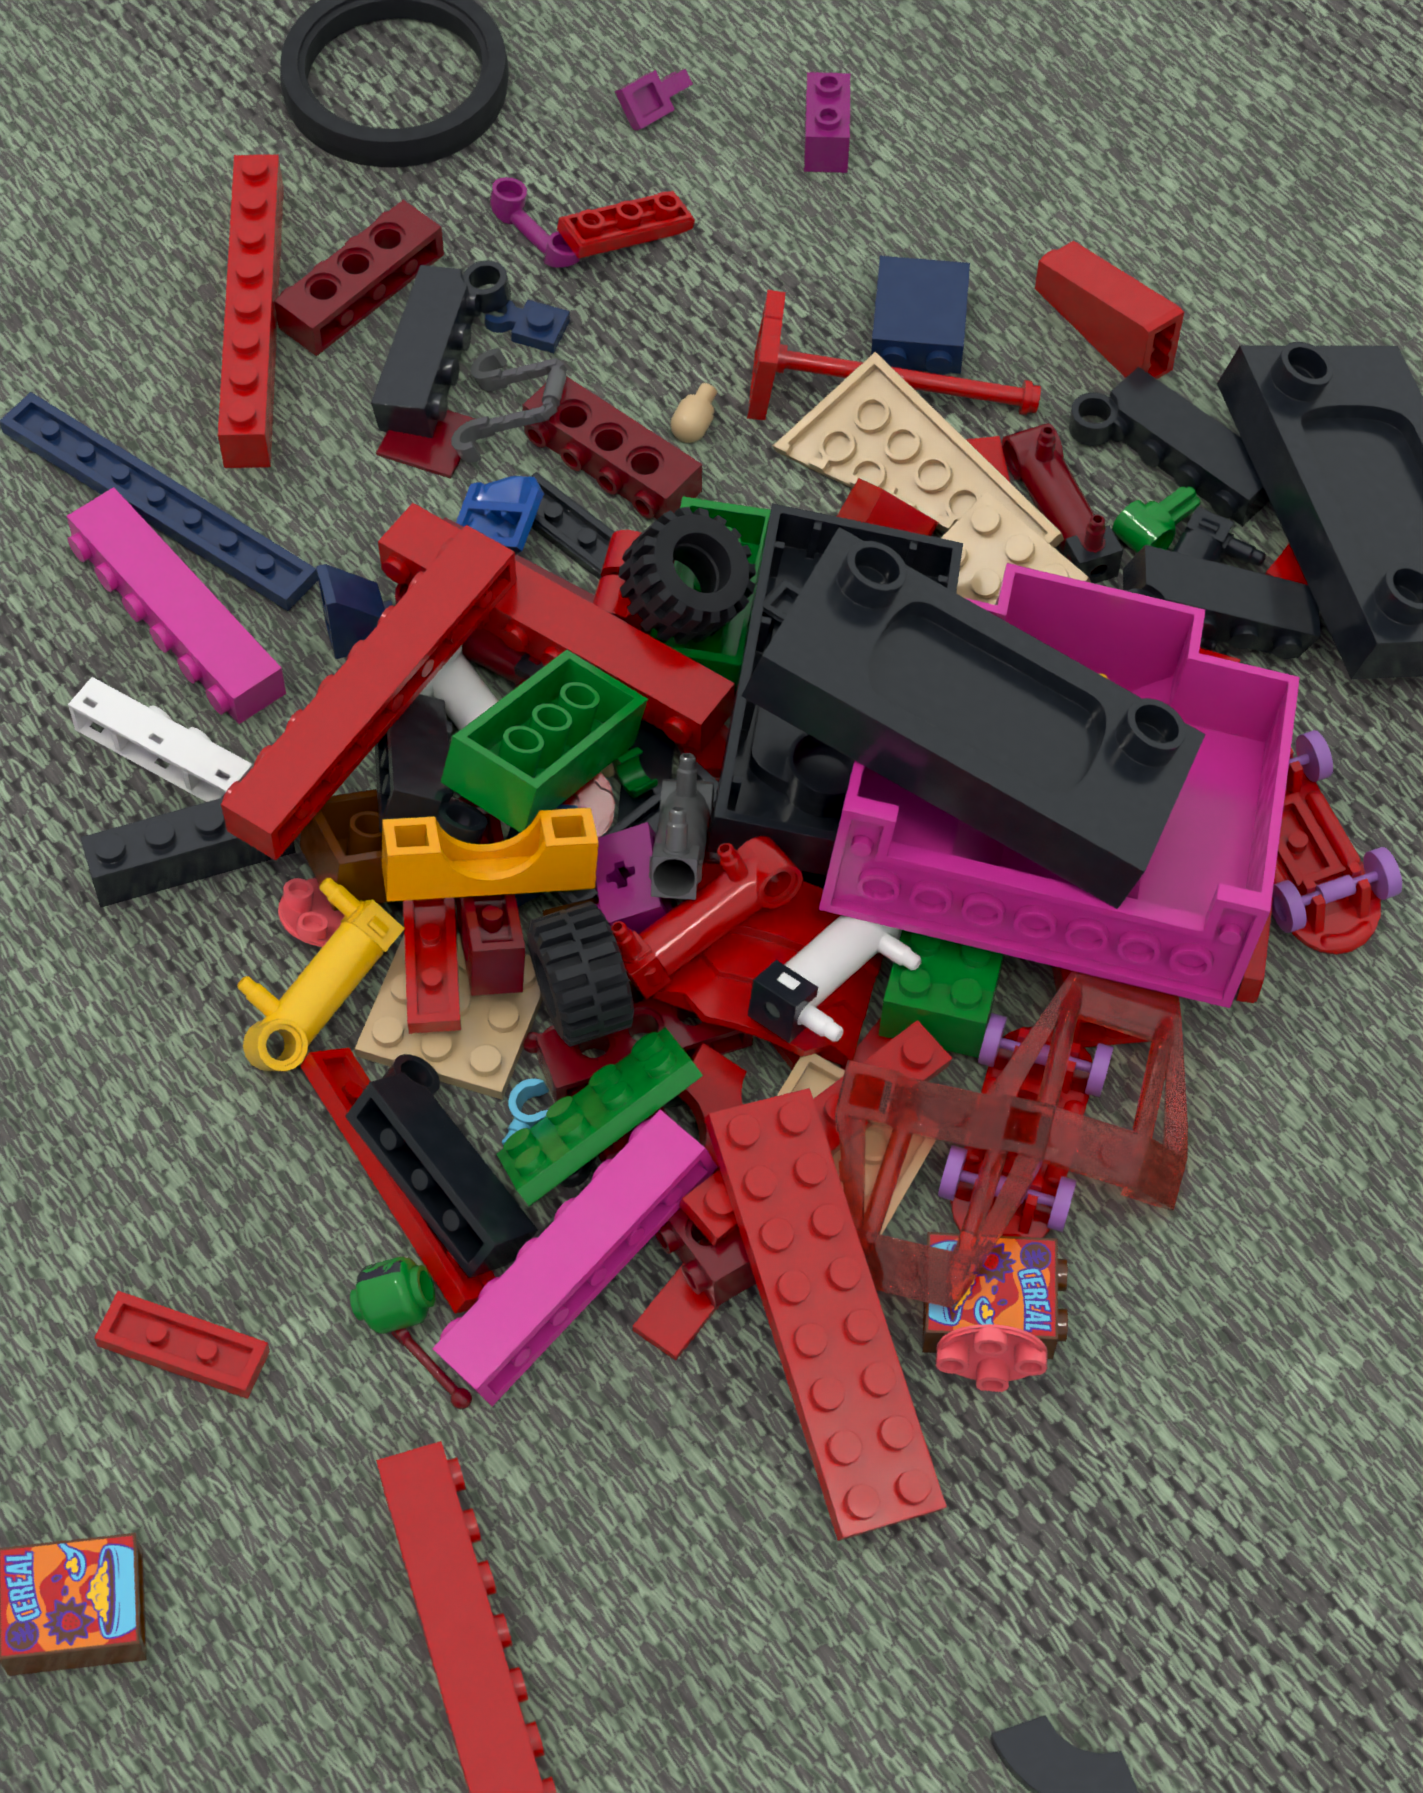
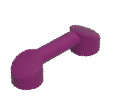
[490,177,581,268]

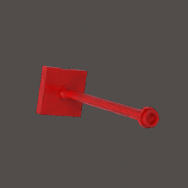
[747,290,1041,420]

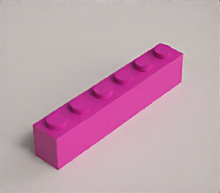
[67,487,286,724]
[432,1109,718,1406]

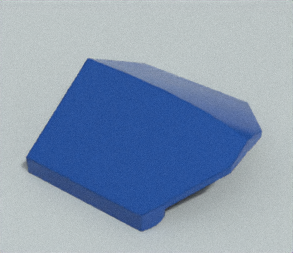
[456,476,544,554]

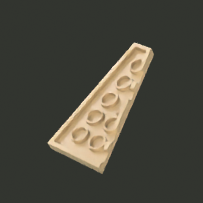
[773,352,1064,548]

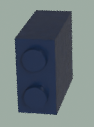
[871,256,970,375]

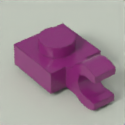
[614,68,693,131]

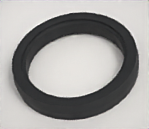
[280,0,509,168]

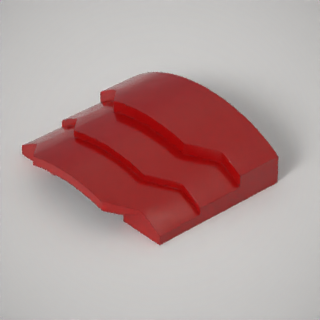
[653,863,883,1068]

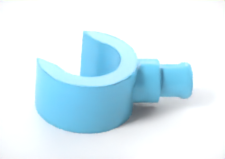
[502,1078,549,1145]

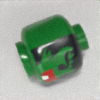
[350,1257,436,1334]

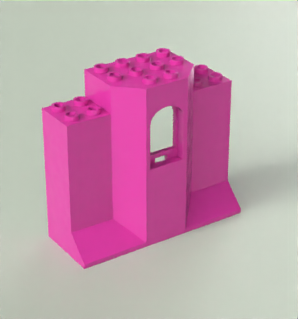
[819,563,1300,1008]

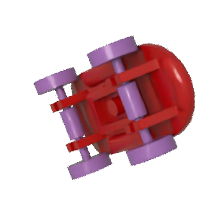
[1272,730,1402,955]
[938,1013,1114,1238]

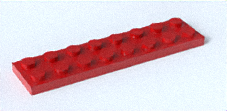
[704,1088,947,1541]

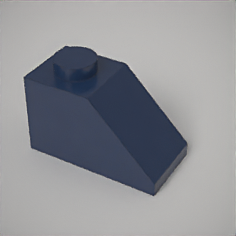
[316,564,393,659]

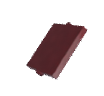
[376,410,476,479]

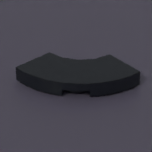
[990,1715,1139,1793]

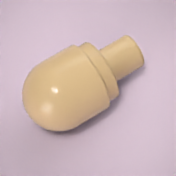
[670,383,717,443]

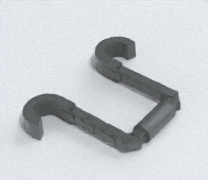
[451,348,568,463]

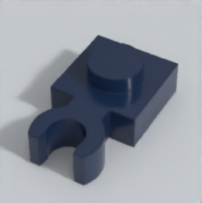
[485,299,570,353]

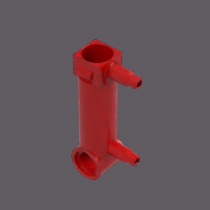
[611,836,803,1000]

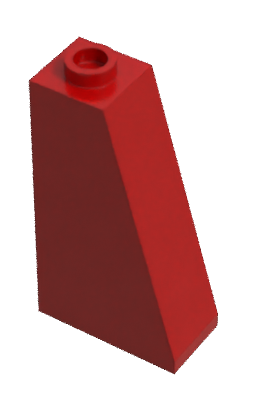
[1035,241,1184,379]

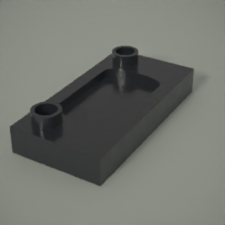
[1217,342,1423,680]
[706,503,963,876]
[741,527,1206,909]

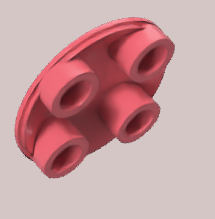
[278,878,345,947]
[936,1324,1047,1392]

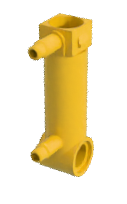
[237,878,405,1071]

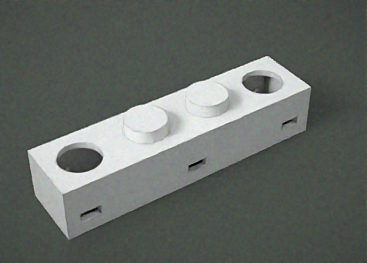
[68,677,253,802]

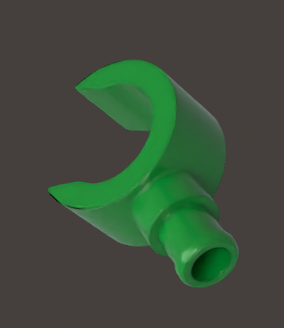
[613,747,658,798]

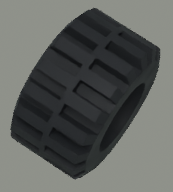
[619,507,756,645]
[527,901,634,1047]

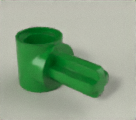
[1112,487,1201,554]

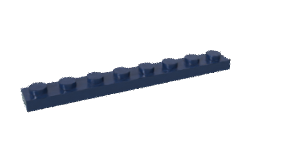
[0,392,318,611]

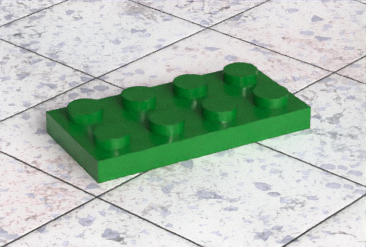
[496,1027,703,1206]

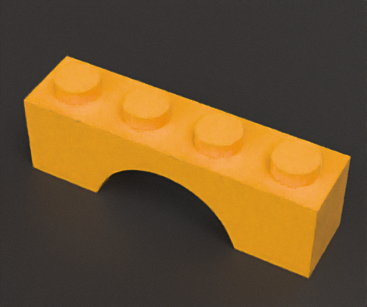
[382,808,598,902]

